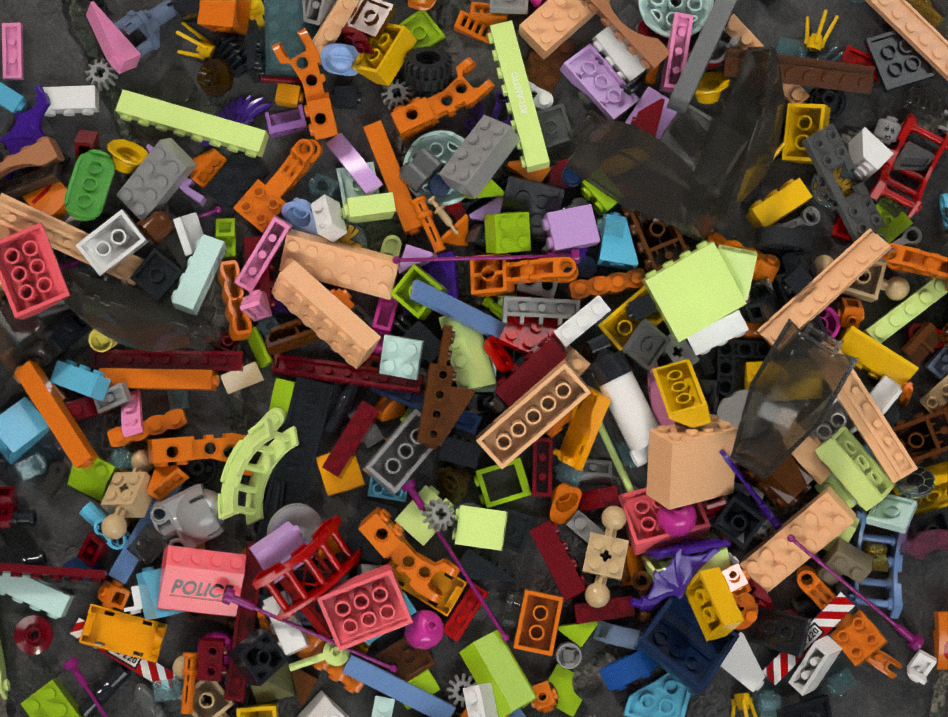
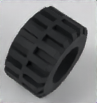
[404,46,452,92]

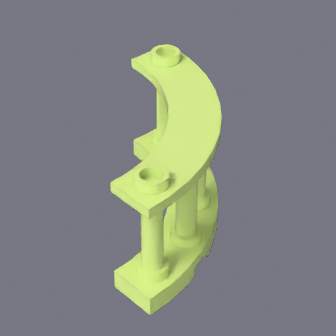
[218,418,299,525]

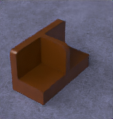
[900,322,940,365]

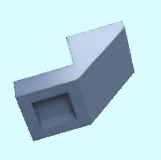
[593,621,642,650]

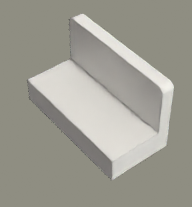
[173,212,204,256]
[870,375,902,415]

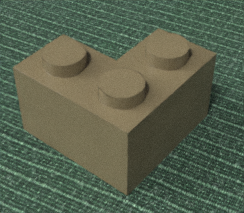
[816,537,873,586]

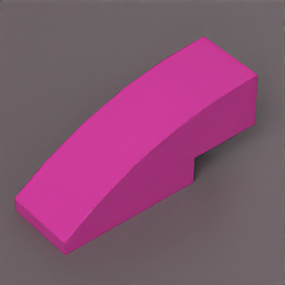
[372,297,398,357]

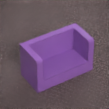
[265,104,308,138]

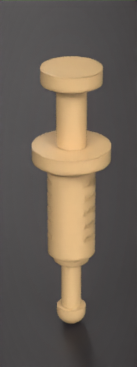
[427,195,459,235]

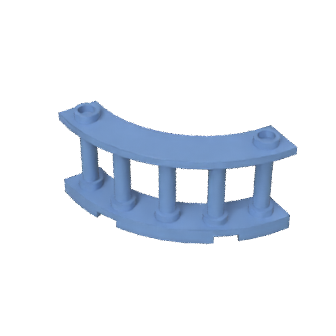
[848,507,911,619]

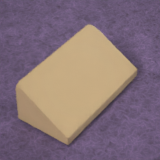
[220,361,264,394]

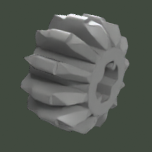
[85,58,118,91]
[381,79,413,110]
[421,498,455,532]
[447,673,477,707]

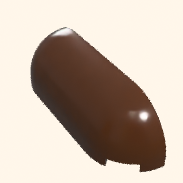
[265,318,320,355]

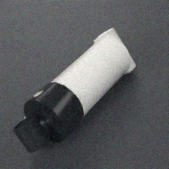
[586,333,659,468]

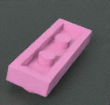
[2,22,24,81]
[121,389,144,437]

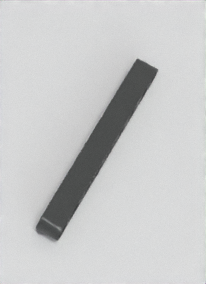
[667,0,738,115]

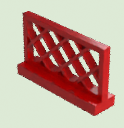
[279,551,340,638]

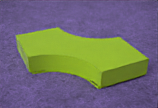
[548,663,582,717]

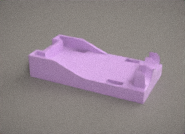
[560,44,640,123]

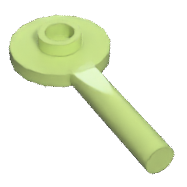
[288,639,350,671]

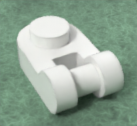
[528,81,553,110]

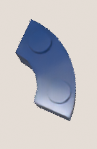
[599,650,658,692]

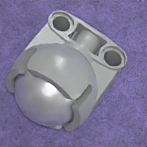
[150,483,225,548]

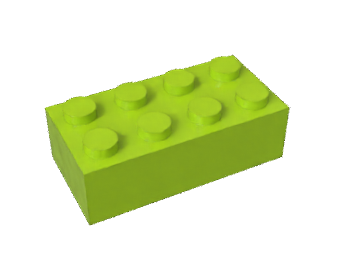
[21,677,85,717]

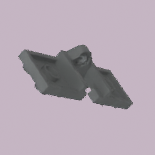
[802,123,885,242]

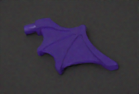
[0,85,51,181]
[720,449,782,530]
[630,547,720,611]

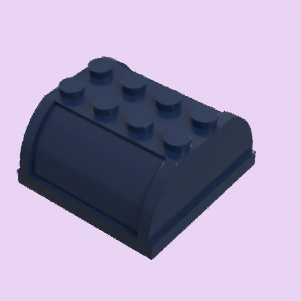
[633,592,739,696]

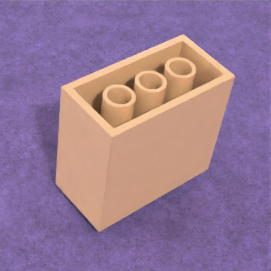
[646,414,738,510]

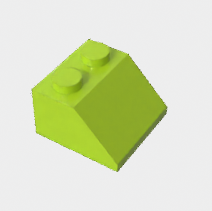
[67,456,120,502]

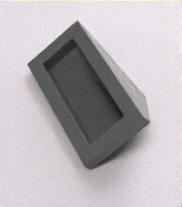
[893,141,934,171]

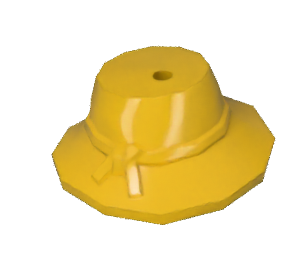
[695,72,730,104]
[107,139,149,174]

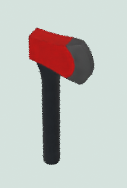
[444,175,509,222]

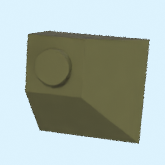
[250,657,296,704]

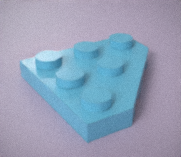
[623,673,690,717]

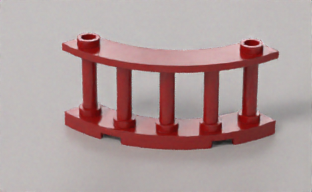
[870,113,948,218]
[252,515,362,621]

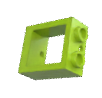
[473,457,532,508]

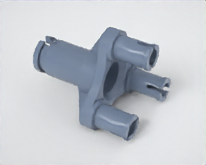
[113,0,178,59]

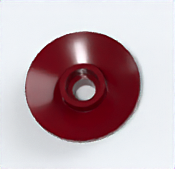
[14,615,54,655]

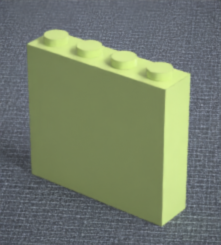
[642,241,747,342]

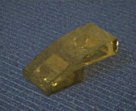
[906,0,944,29]
[864,541,889,572]

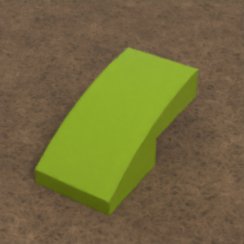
[216,218,237,260]
[269,378,295,417]

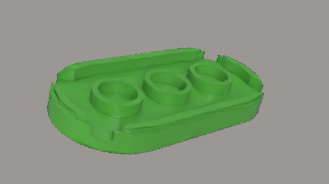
[64,149,115,221]

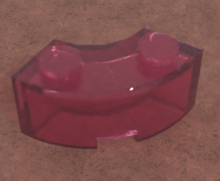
[899,529,948,560]

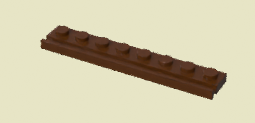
[722,48,876,94]

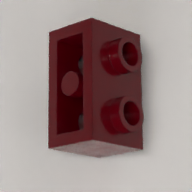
[197,637,229,682]

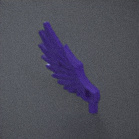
[200,95,273,148]
[646,538,731,559]

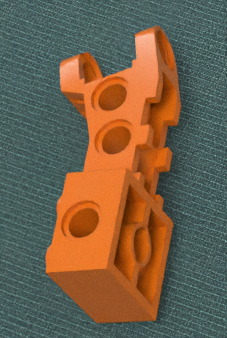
[271,28,338,140]
[390,57,495,142]
[233,139,323,234]
[882,243,948,291]
[470,253,579,297]
[147,433,253,476]
[358,506,460,603]
[796,565,889,666]

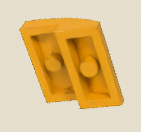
[316,453,365,497]

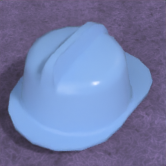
[320,43,359,76]
[281,197,319,236]

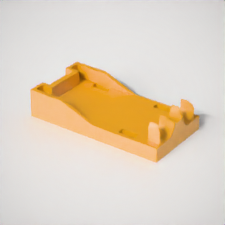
[553,386,611,471]
[388,556,468,617]
[79,604,168,663]

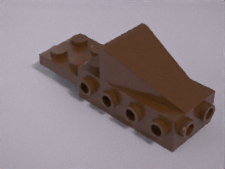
[621,186,691,271]
[417,325,475,449]
[891,405,948,465]
[735,430,814,511]

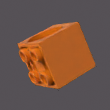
[197,0,252,35]

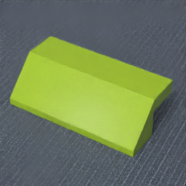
[459,630,538,717]

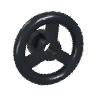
[808,87,846,120]
[179,450,218,486]

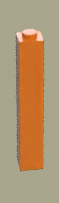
[363,120,423,236]
[14,361,99,469]
[99,368,220,391]

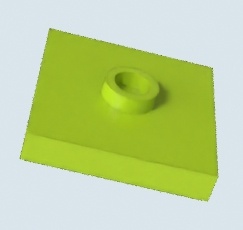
[874,196,913,244]

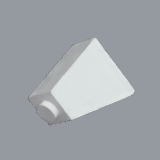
[721,630,765,692]

